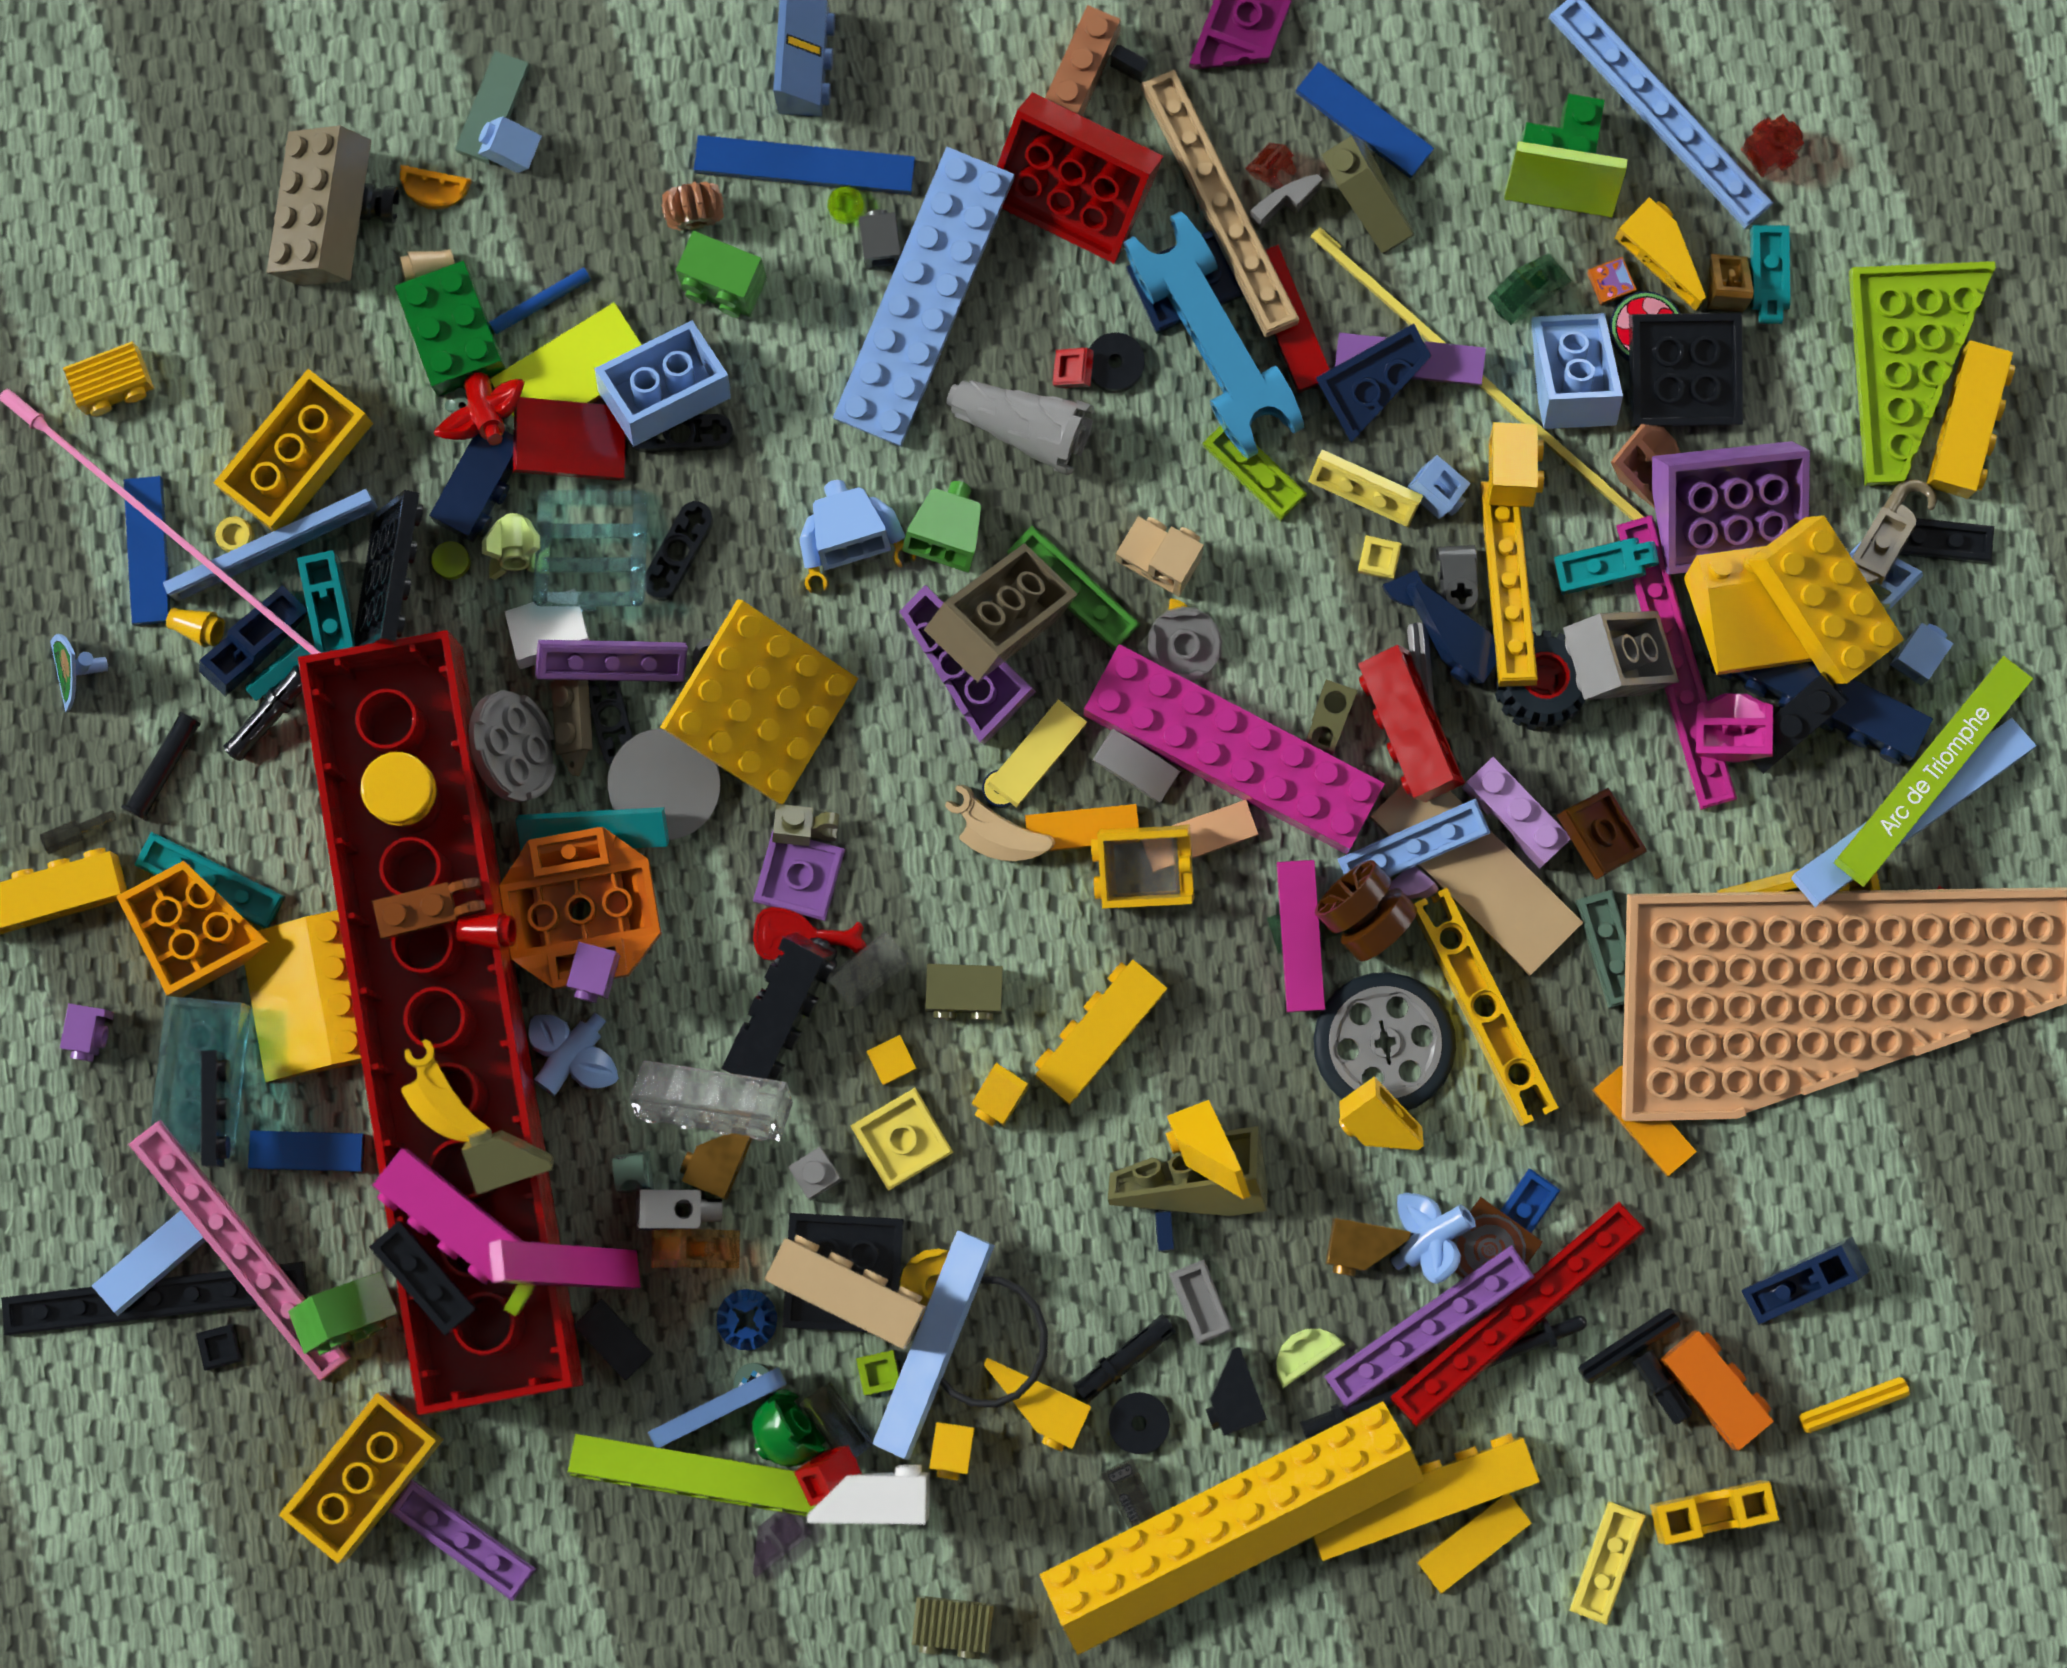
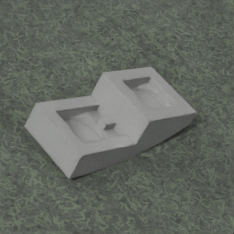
[1249,174,1323,230]
[1093,729,1180,802]

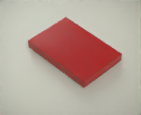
[513,397,625,481]

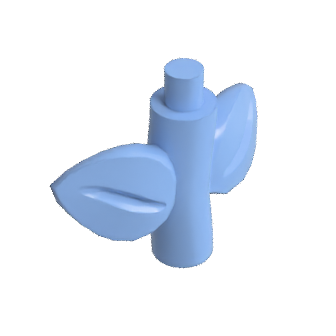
[529,1013,619,1096]
[1391,1193,1476,1284]

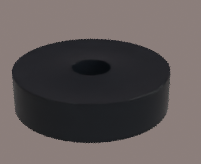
[1089,332,1145,393]
[1109,1392,1170,1454]

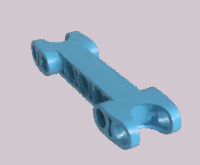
[1124,211,1304,459]

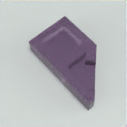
[753,1511,813,1577]

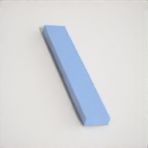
[162,489,378,602]
[872,1230,995,1460]

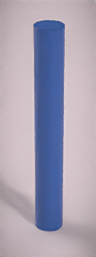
[489,267,591,335]

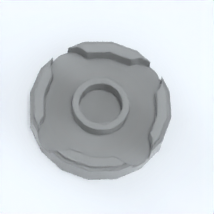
[1147,606,1222,681]

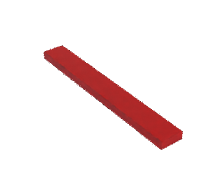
[1390,1202,1645,1428]

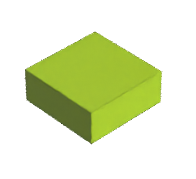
[856,1350,899,1396]

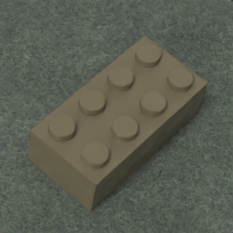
[267,125,372,285]
[924,543,1078,682]

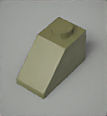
[462,1129,554,1194]

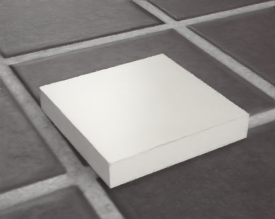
[504,589,590,669]

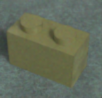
[925,964,1003,1021]

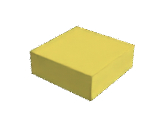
[1357,535,1402,580]

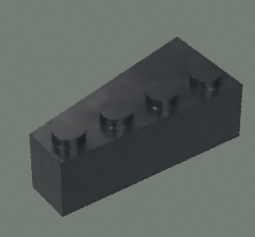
[721,932,836,1090]

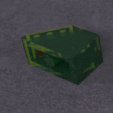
[1487,253,1572,325]

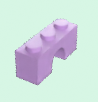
[1462,757,1571,869]

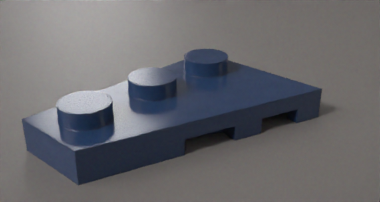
[1316,323,1432,442]

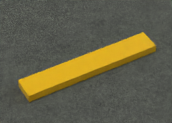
[1480,481,1538,687]

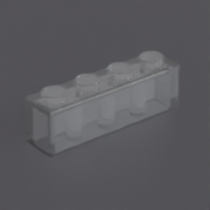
[630,1060,793,1141]

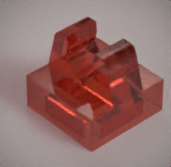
[1245,143,1296,189]

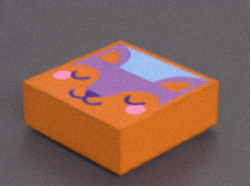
[1587,256,1636,305]

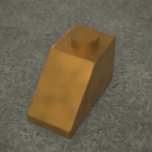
[679,1125,756,1200]
[1325,1218,1411,1277]

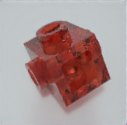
[1741,114,1805,178]

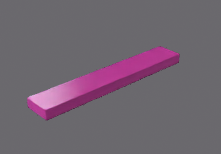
[489,1240,641,1290]

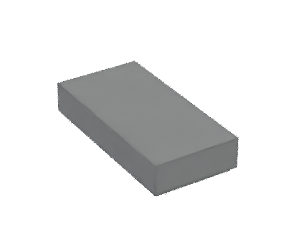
[1169,1259,1233,1345]

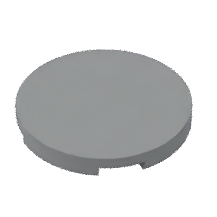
[469,690,556,802]
[608,728,720,840]

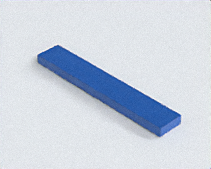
[694,135,915,195]

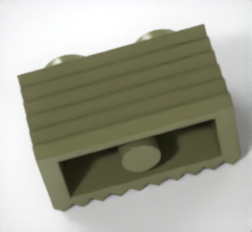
[912,1595,994,1659]

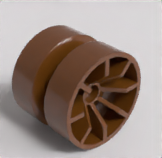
[1315,860,1417,962]

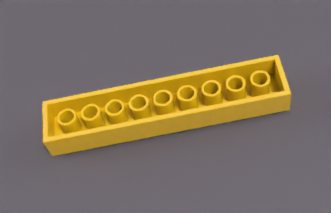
[1039,1401,1425,1655]

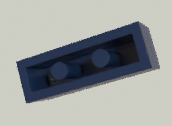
[429,431,514,543]

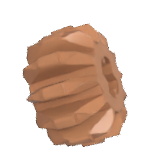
[662,181,724,231]

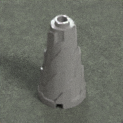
[946,380,1094,475]

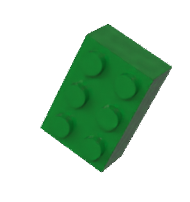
[394,260,506,397]

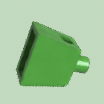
[902,481,981,573]

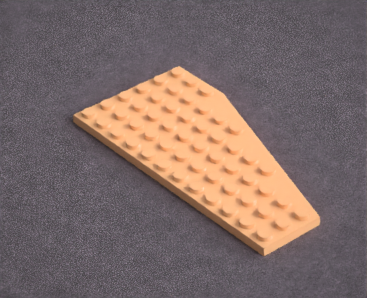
[1621,887,2067,1121]

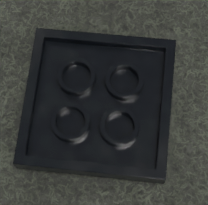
[1629,313,1743,427]
[782,1213,904,1332]

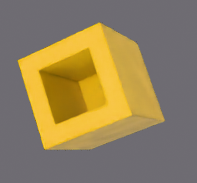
[929,1422,975,1480]

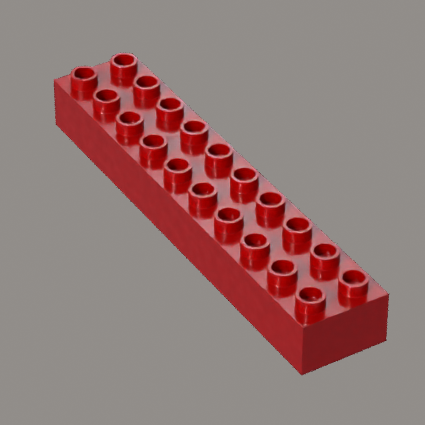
[298,630,584,1415]

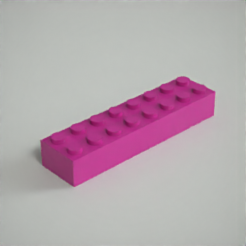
[1084,644,1385,854]

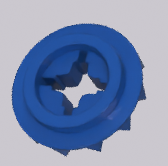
[717,1289,777,1350]

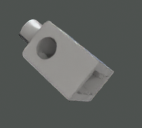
[636,1189,722,1230]

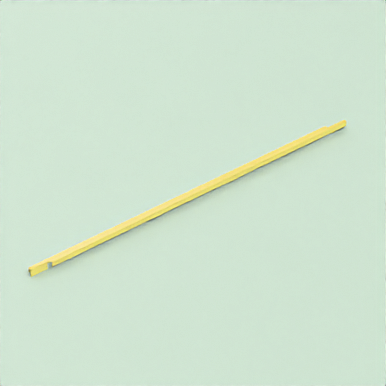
[1310,227,1661,543]

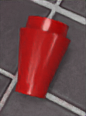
[456,912,517,950]

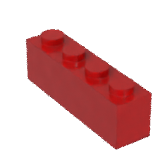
[1358,644,1465,803]

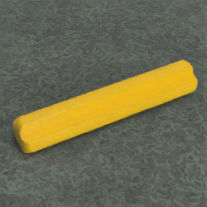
[1799,1377,1910,1433]

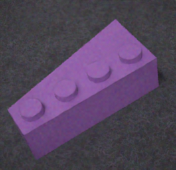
[899,585,1036,745]

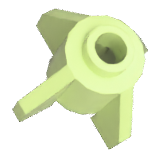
[482,513,547,580]

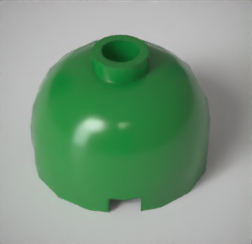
[752,1389,827,1468]

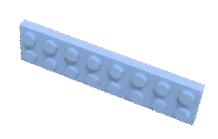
[833,146,1015,447]

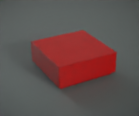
[1053,347,1094,388]

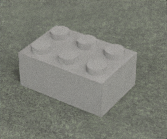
[1563,611,1679,700]

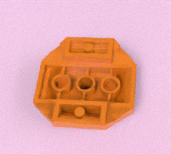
[499,827,662,990]

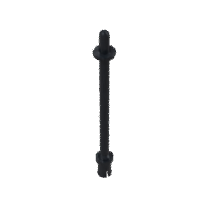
[1300,1316,1587,1440]

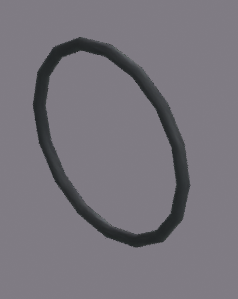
[940,1276,1048,1408]

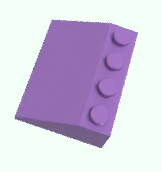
[1652,441,1810,575]

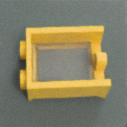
[1091,824,1194,909]

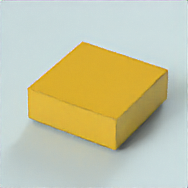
[866,1035,917,1086]

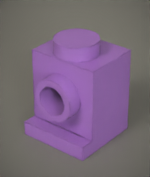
[60,1003,114,1062]

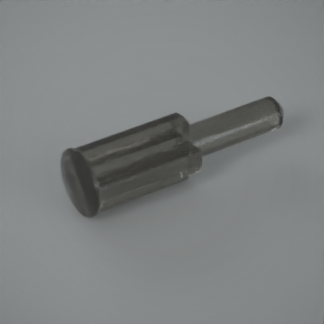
[40,810,117,855]

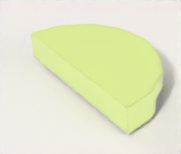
[1276,1329,1345,1388]

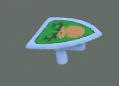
[50,634,108,712]

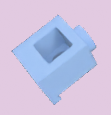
[1407,455,1471,519]

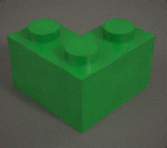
[1521,93,1605,154]

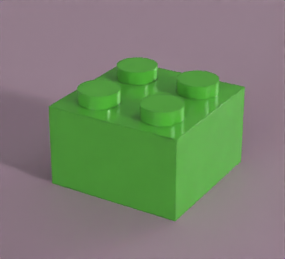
[675,230,767,318]
[288,1271,397,1356]

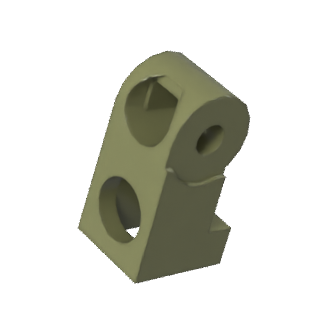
[1306,679,1358,755]

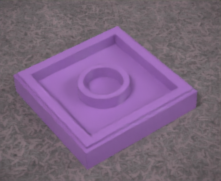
[753,831,845,921]

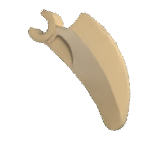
[945,785,1055,861]

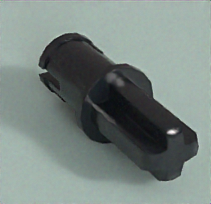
[1632,1350,1692,1425]

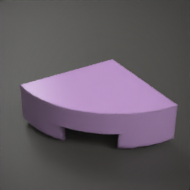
[1388,866,1439,899]

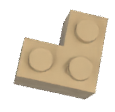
[1115,516,1204,597]

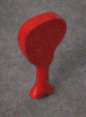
[753,907,867,962]

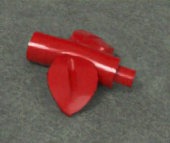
[434,372,525,445]

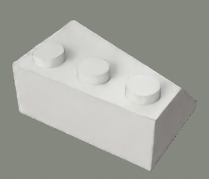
[807,1465,930,1524]

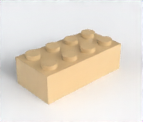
[764,1235,927,1349]

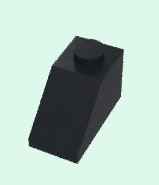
[1205,1347,1267,1436]

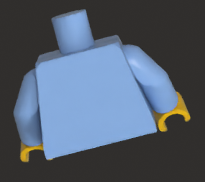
[800,480,916,593]

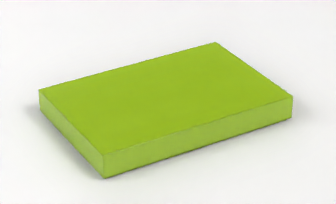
[1504,141,1628,217]

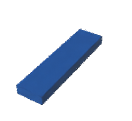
[1296,61,1434,179]
[123,476,171,626]

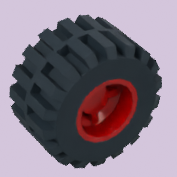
[1494,630,1586,731]

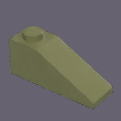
[1321,136,1415,254]

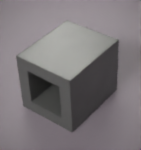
[859,209,901,269]

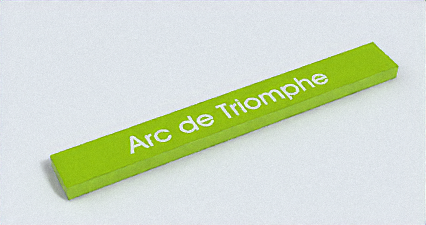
[1833,655,2033,887]

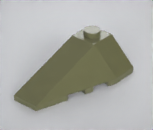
[1108,1126,1267,1216]

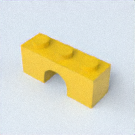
[1650,1480,1779,1545]

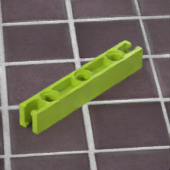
[568,1434,817,1517]

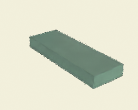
[455,51,530,165]
[1575,890,1626,1008]

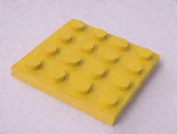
[660,599,859,804]

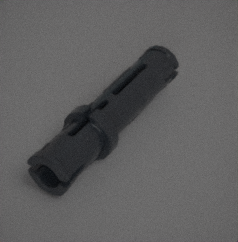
[224,665,303,761]
[1073,1314,1177,1404]

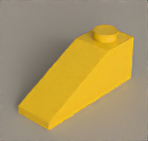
[1615,197,1706,311]
[1165,1100,1251,1199]
[984,1358,1091,1452]

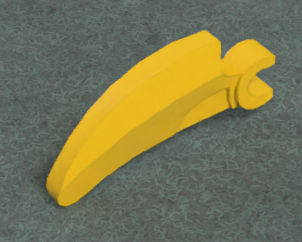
[401,1039,490,1142]

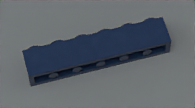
[1705,654,1933,765]

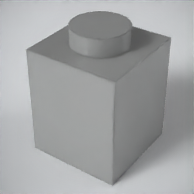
[788,1146,842,1201]

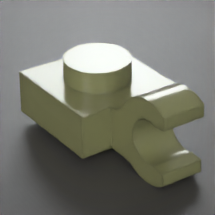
[772,804,839,846]

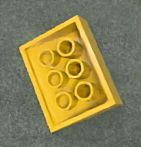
[1684,546,1812,675]
[244,910,362,1083]

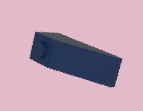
[1405,581,1496,685]
[1741,1236,1870,1325]

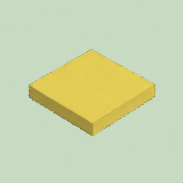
[850,1088,954,1191]

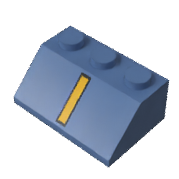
[773,0,835,116]

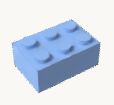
[594,320,731,447]

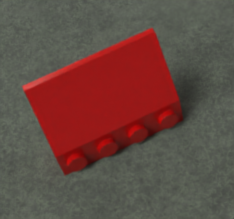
[997,92,1164,264]

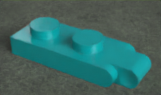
[1750,225,1791,324]
[1554,538,1659,595]

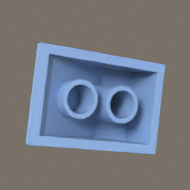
[1531,313,1623,429]

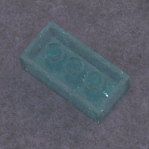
[151,996,251,1156]

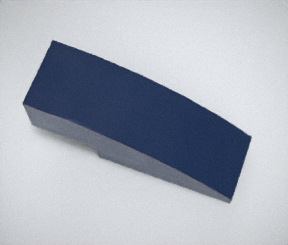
[199,585,308,697]

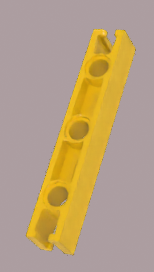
[1414,888,1559,1127]

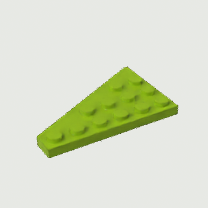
[1849,261,1996,486]

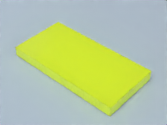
[490,302,642,417]

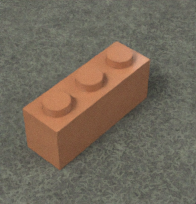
[1045,5,1121,116]

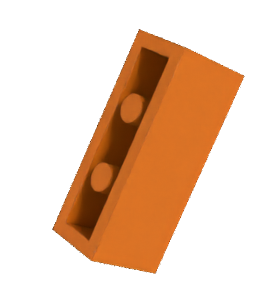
[1659,1331,1774,1451]

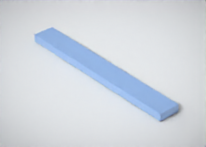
[1549,0,1773,229]
[1791,718,2036,908]

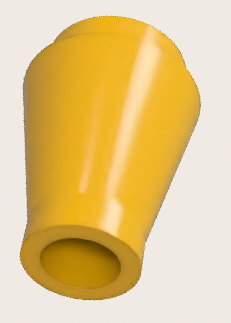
[166,607,225,647]

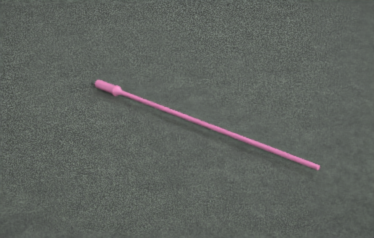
[0,389,321,654]

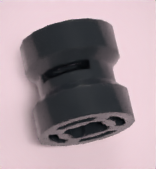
[360,183,400,223]

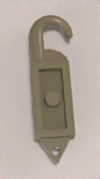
[1852,480,1937,586]
[551,680,593,776]

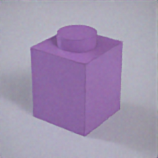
[566,942,620,1003]

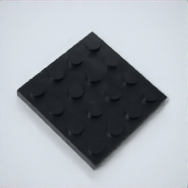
[354,490,423,647]

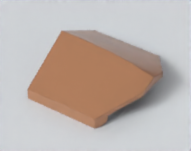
[1611,424,1680,509]

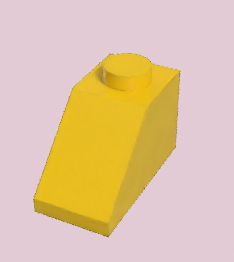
[972,1063,1029,1127]
[1339,1076,1424,1150]

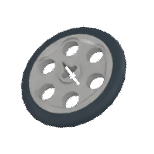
[1313,972,1456,1111]

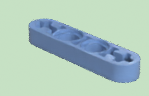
[648,1367,787,1448]

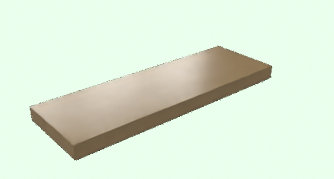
[1369,785,1583,976]

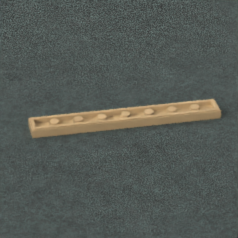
[1141,70,1300,338]

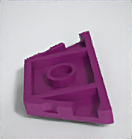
[1189,0,1293,70]

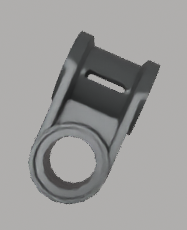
[1436,545,1479,616]

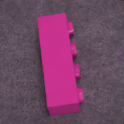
[372,1148,524,1284]

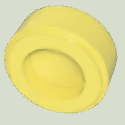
[215,516,254,552]

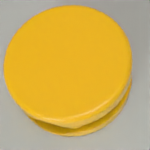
[361,752,437,826]

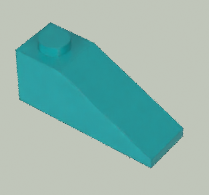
[297,550,355,653]

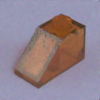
[651,1229,740,1269]

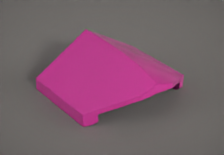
[1696,693,1773,763]

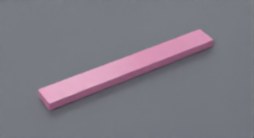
[128,1119,351,1382]

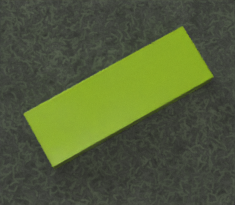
[1202,425,1307,521]

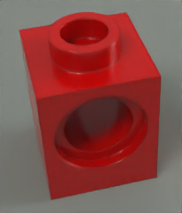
[794,1445,862,1506]

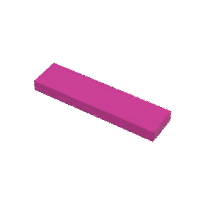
[1276,860,1325,1013]

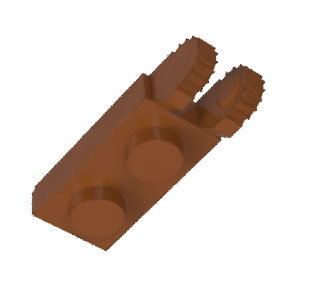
[372,878,486,940]

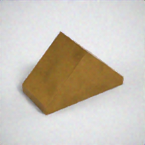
[1707,254,1754,312]

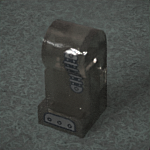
[1101,1458,1156,1529]

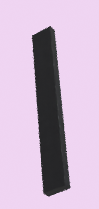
[1,1261,308,1336]

